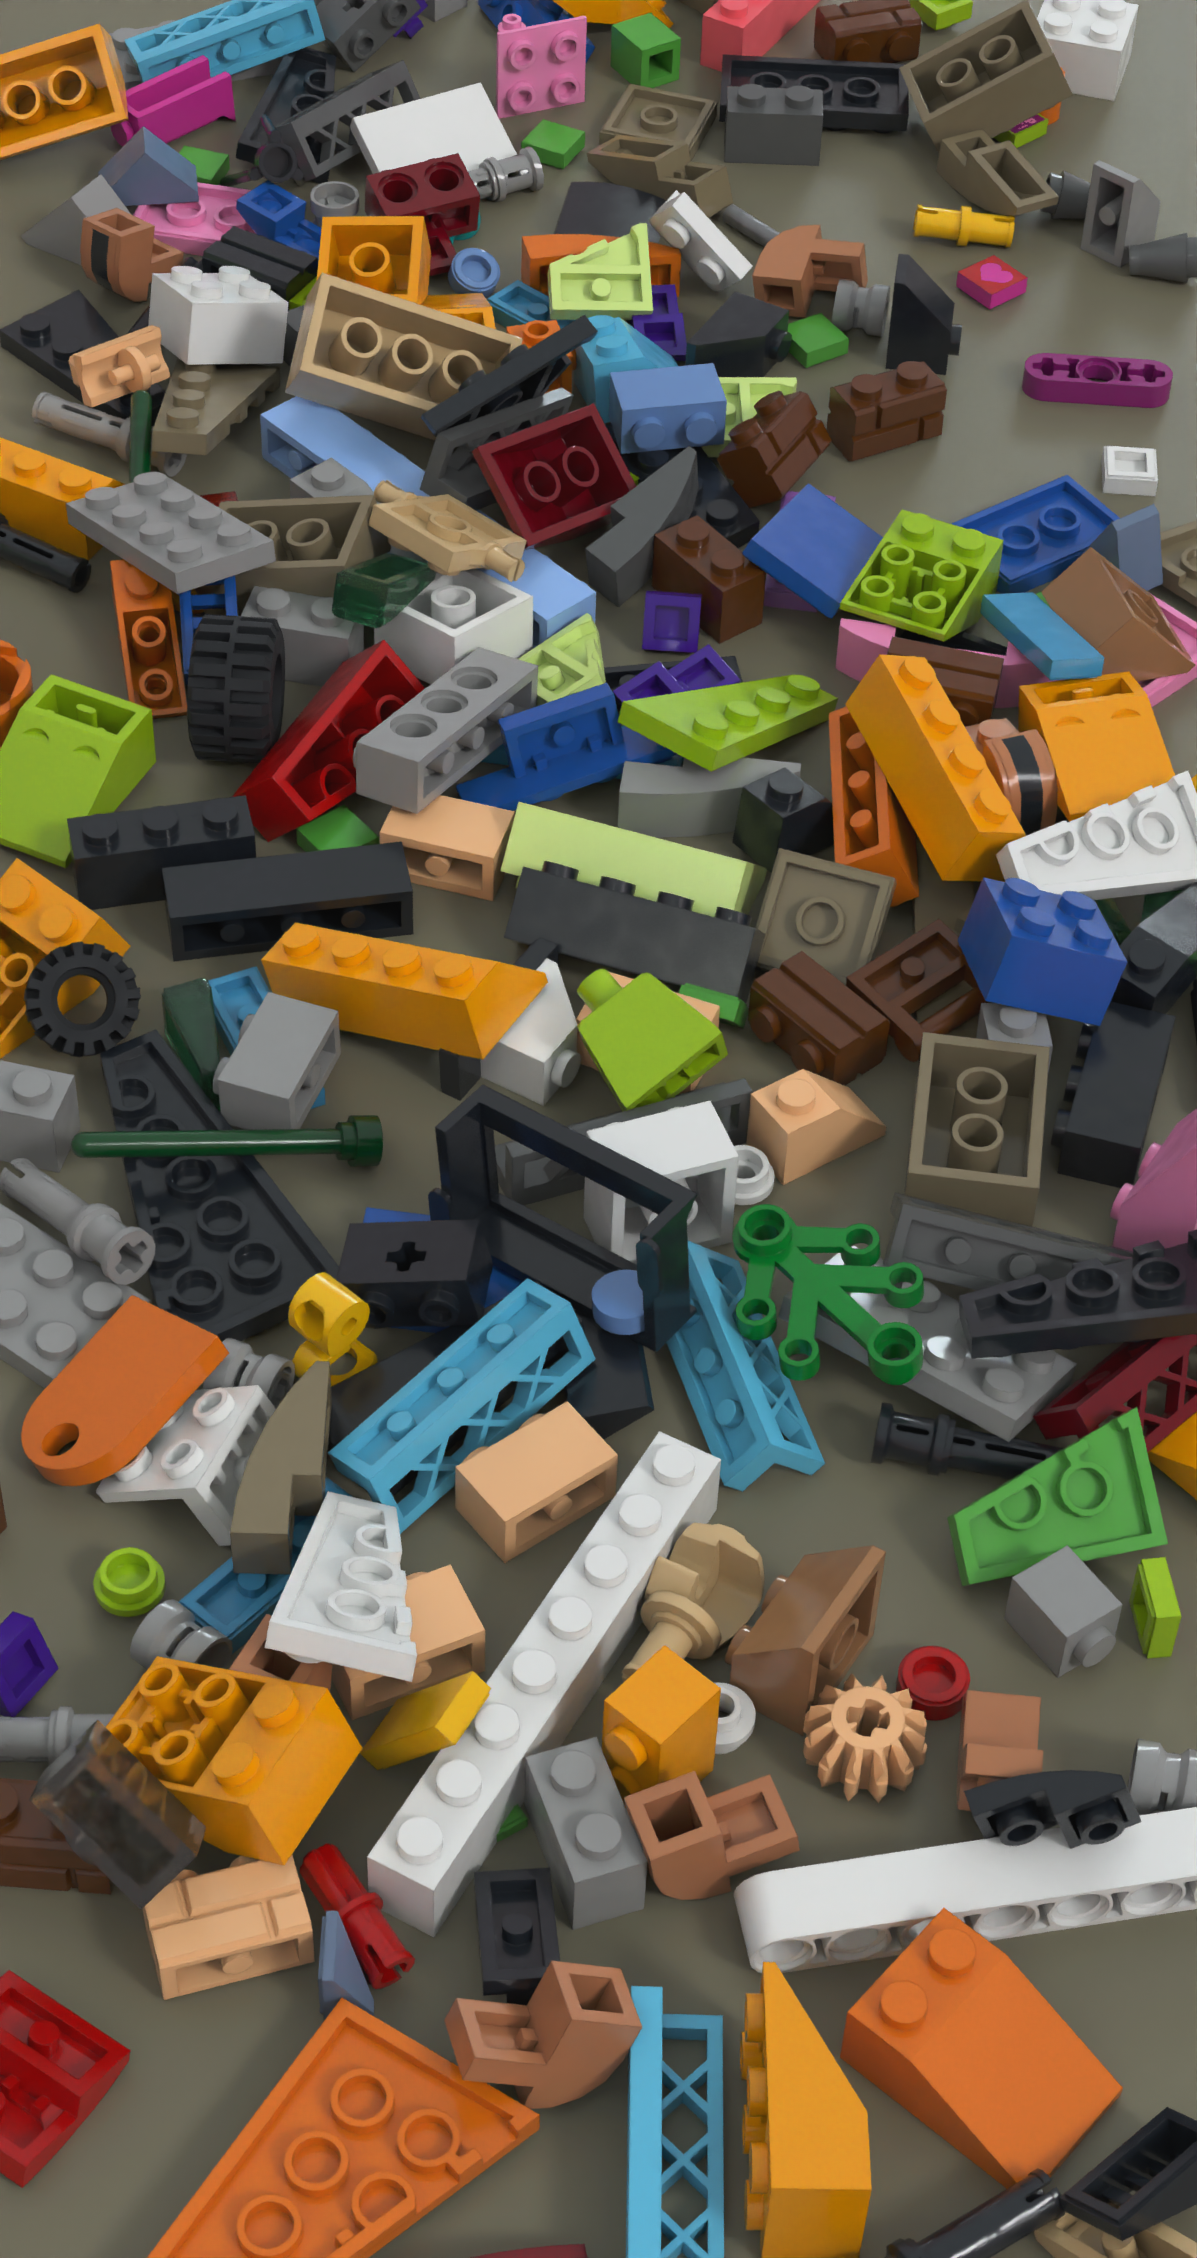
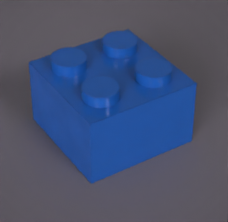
[958,877,1127,1026]

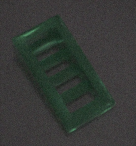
[332,552,436,628]
[162,978,221,1113]

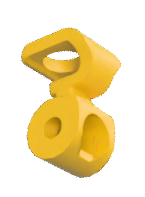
[288,1272,378,1387]

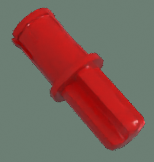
[300,1843,415,1989]

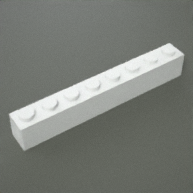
[367,1431,721,1937]

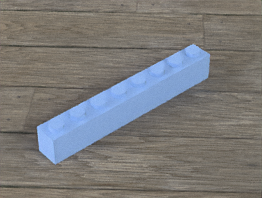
[260,396,596,648]

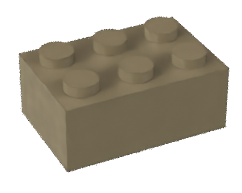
[899,0,1073,153]
[195,495,392,617]
[904,1032,1050,1226]

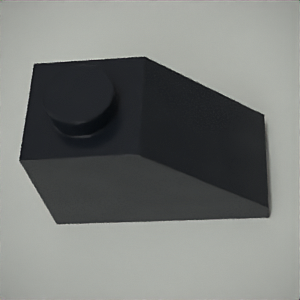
[885,254,962,375]
[685,291,792,377]
[732,767,834,873]

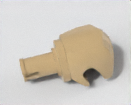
[622,1522,765,1682]

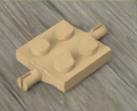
[368,480,527,582]

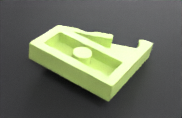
[547,223,653,320]

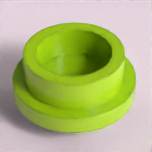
[93,1547,166,1617]

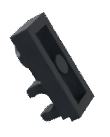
[474,1867,560,2005]

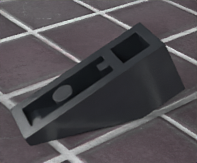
[1111,882,1197,1014]

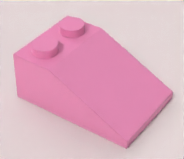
[1110,1108,1197,1252]

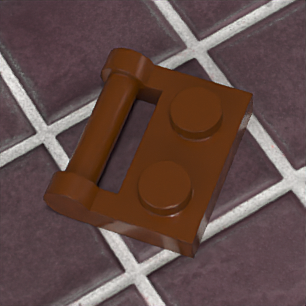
[846,919,992,1062]

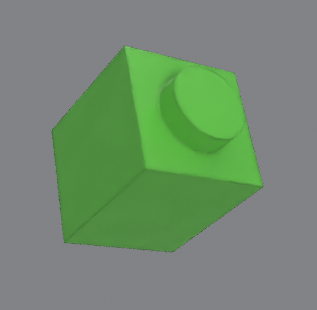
[610,13,681,88]

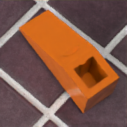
[110,559,187,719]

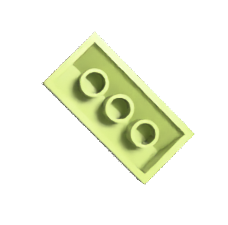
[500,802,767,917]

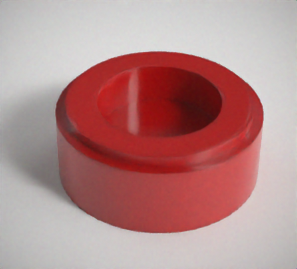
[896,1646,970,1721]

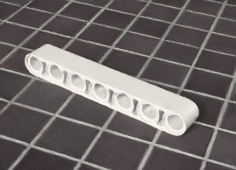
[734,1807,1197,1973]

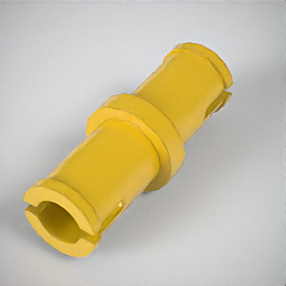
[913,204,1015,248]

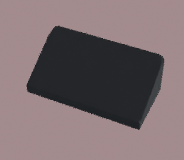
[560,1310,654,1439]

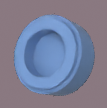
[448,248,500,298]
[592,1269,645,1335]

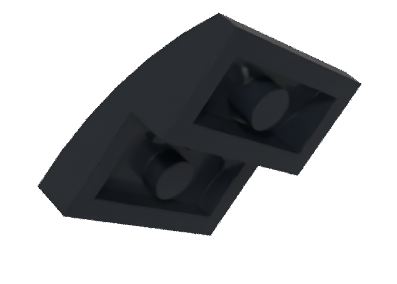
[554,181,666,244]

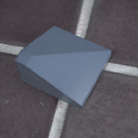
[318,1911,375,2019]

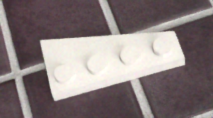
[996,771,1197,900]
[265,1491,417,1682]

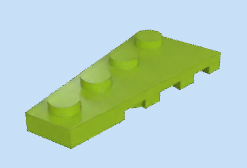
[617,675,838,772]

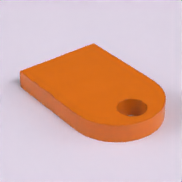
[21,1295,229,1486]

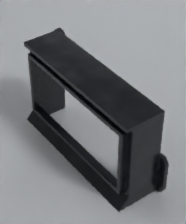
[428,1084,698,1352]

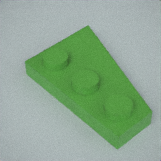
[947,1407,1168,1586]

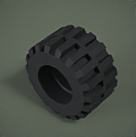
[187,614,285,763]

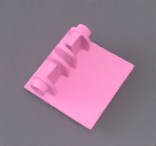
[496,14,587,119]

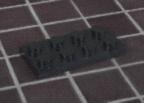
[719,55,909,133]

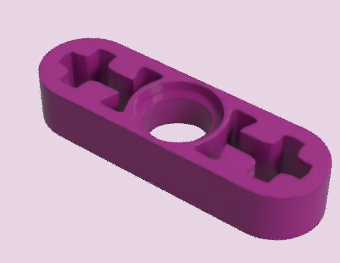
[1022,353,1173,408]

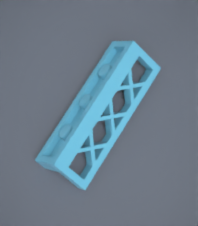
[124,0,326,83]
[666,1241,825,1492]
[328,1278,596,1534]
[626,1986,724,2258]

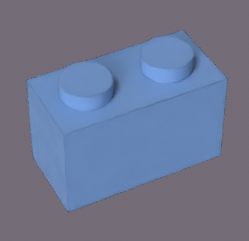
[608,363,727,454]

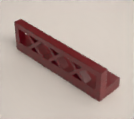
[1033,1334,1197,1452]

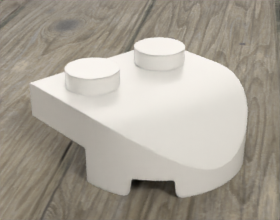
[649,190,753,291]

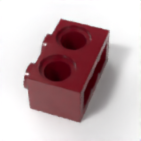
[365,153,480,237]

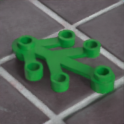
[732,1204,924,1385]

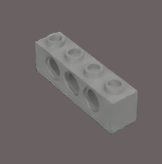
[353,647,538,814]

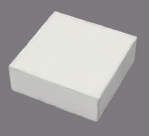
[1101,446,1158,496]

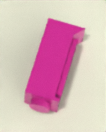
[110,55,236,146]

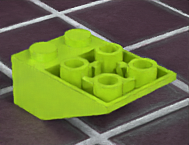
[840,509,1004,642]
[0,674,156,868]

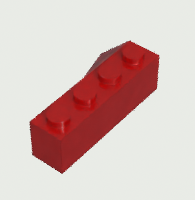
[232,640,425,842]

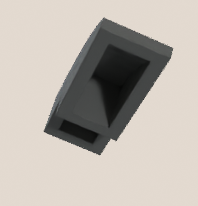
[585,446,699,607]

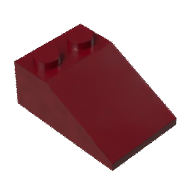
[472,403,636,550]

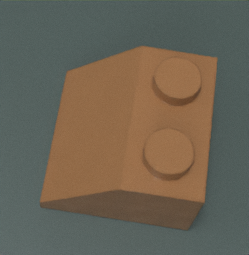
[1041,547,1196,682]
[725,1545,886,1736]

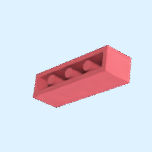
[700,0,821,72]

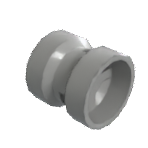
[310,181,359,227]
[832,279,891,337]
[203,1338,295,1408]
[130,1599,233,1669]
[1127,1738,1197,1815]

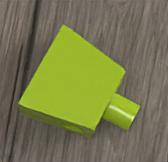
[577,968,728,1112]

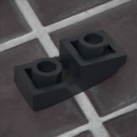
[964,1770,1142,1849]

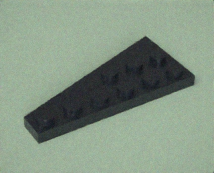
[100,1029,339,1342]

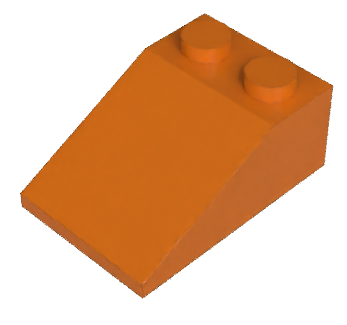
[840,1908,1123,2189]

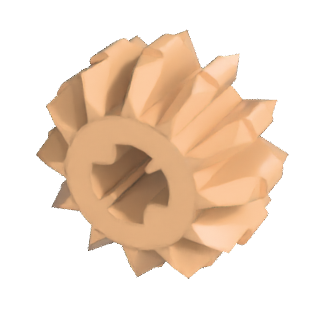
[803,1673,928,1804]

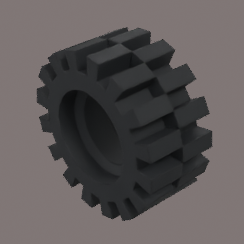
[24,942,141,1057]

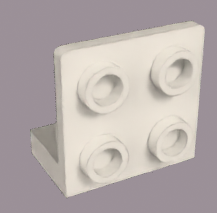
[96,1385,276,1546]

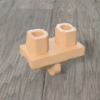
[69,325,171,408]

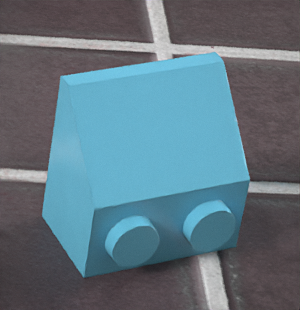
[573,315,678,423]

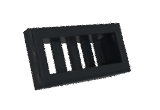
[1059,2107,1197,2241]

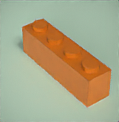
[828,707,919,907]

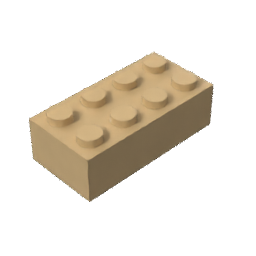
[285,272,523,440]

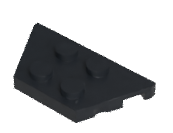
[421,315,598,454]

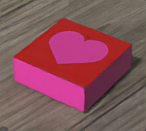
[956,255,1028,310]

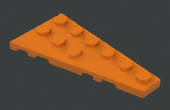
[147,1998,540,2258]

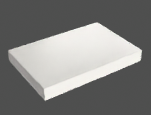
[350,82,517,174]

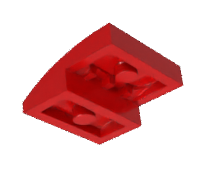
[0,1970,131,2188]

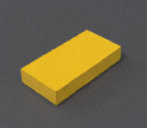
[360,1671,491,1770]

